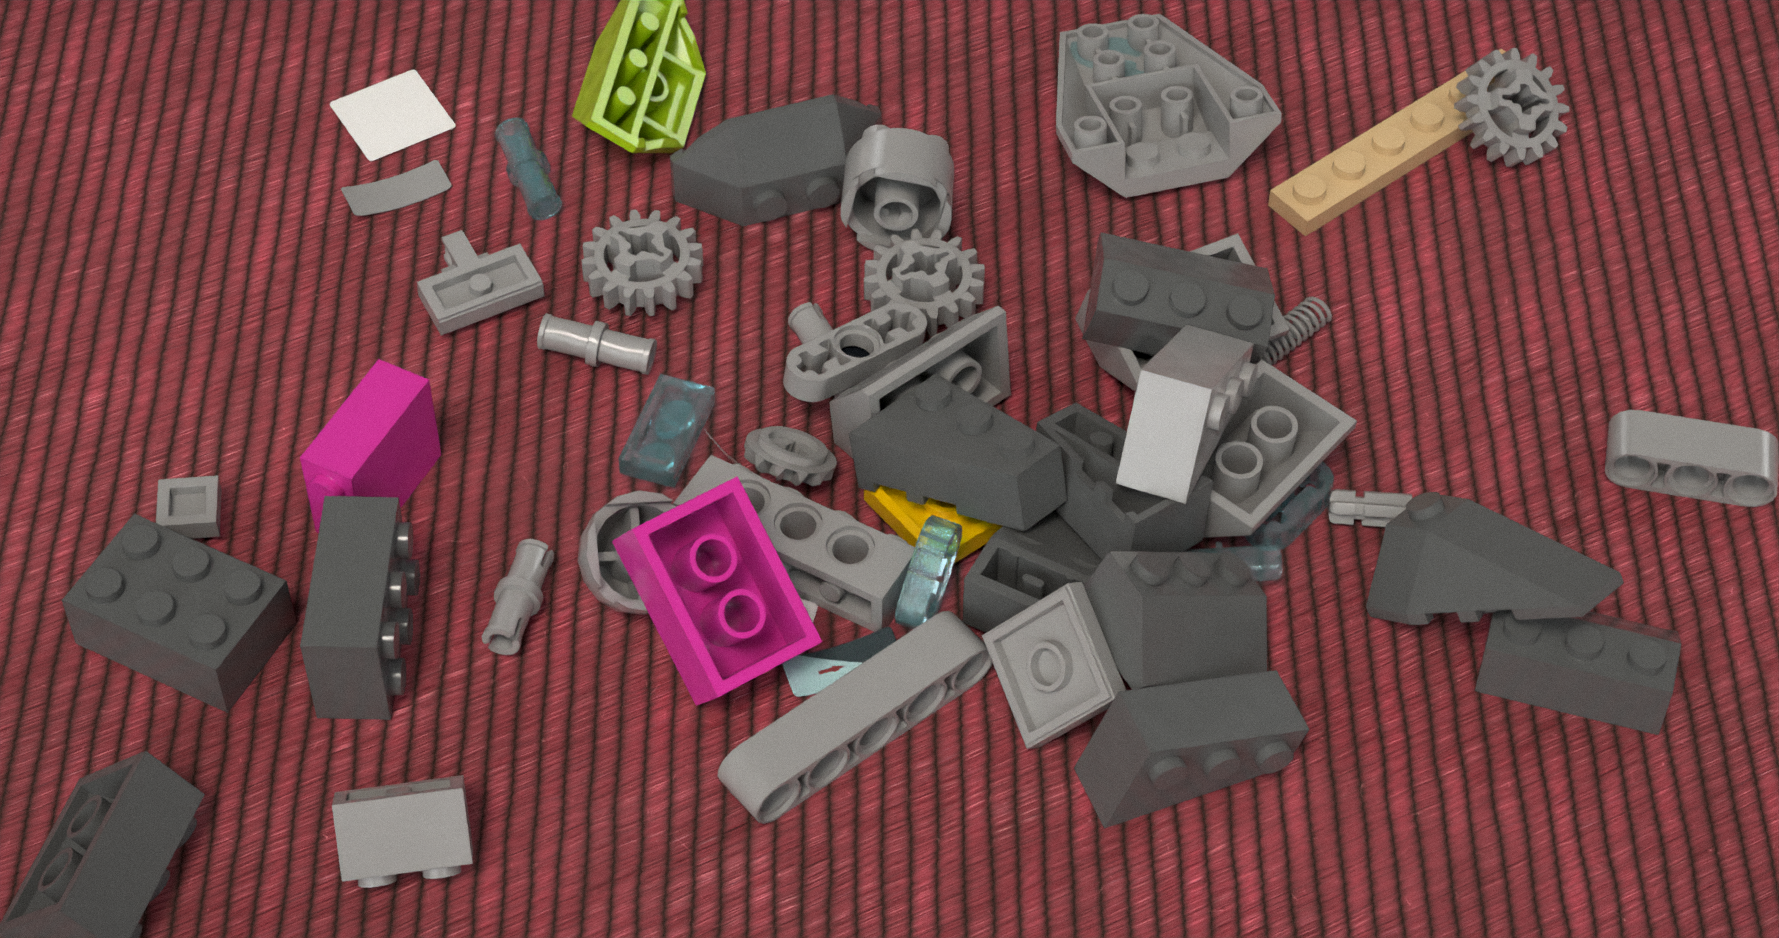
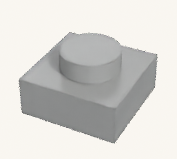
[156,475,222,539]

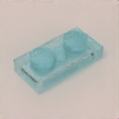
[618,374,715,488]

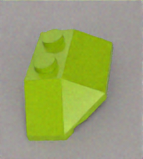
[572,0,706,153]

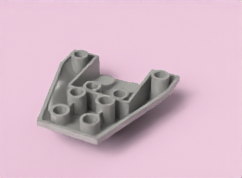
[1056,14,1282,198]

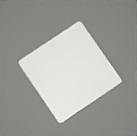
[330,70,456,161]

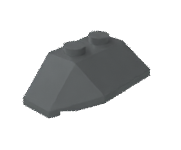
[670,94,882,226]

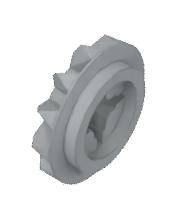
[744,426,837,486]

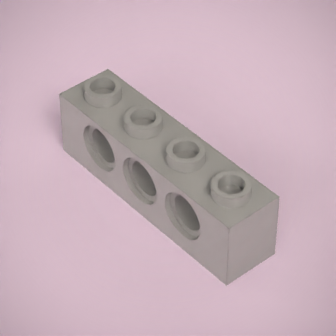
[673,455,918,632]

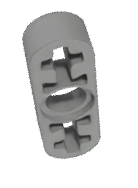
[783,303,927,402]

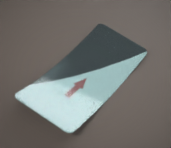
[782,627,896,697]

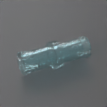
[495,118,562,220]

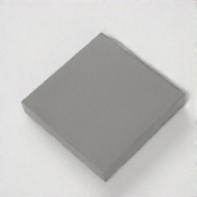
[982,582,1126,749]

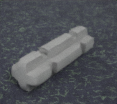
[1328,489,1412,527]

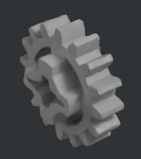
[1454,48,1569,167]
[581,210,703,316]
[864,229,985,336]

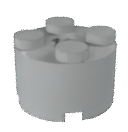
[841,125,955,251]

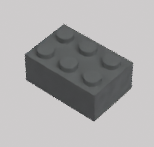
[300,496,420,720]
[62,514,297,713]

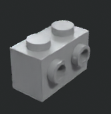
[332,775,473,888]

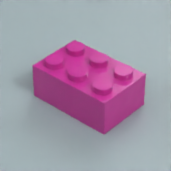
[612,476,823,706]

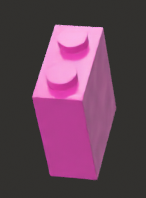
[300,359,441,533]

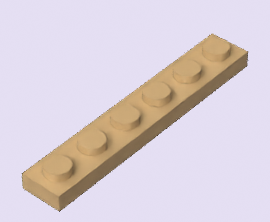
[1268,49,1506,237]

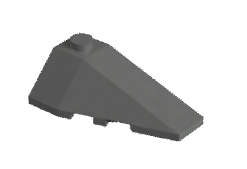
[1366,492,1624,625]

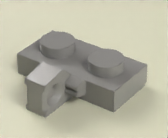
[417,230,544,336]

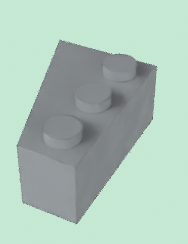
[1115,325,1258,504]

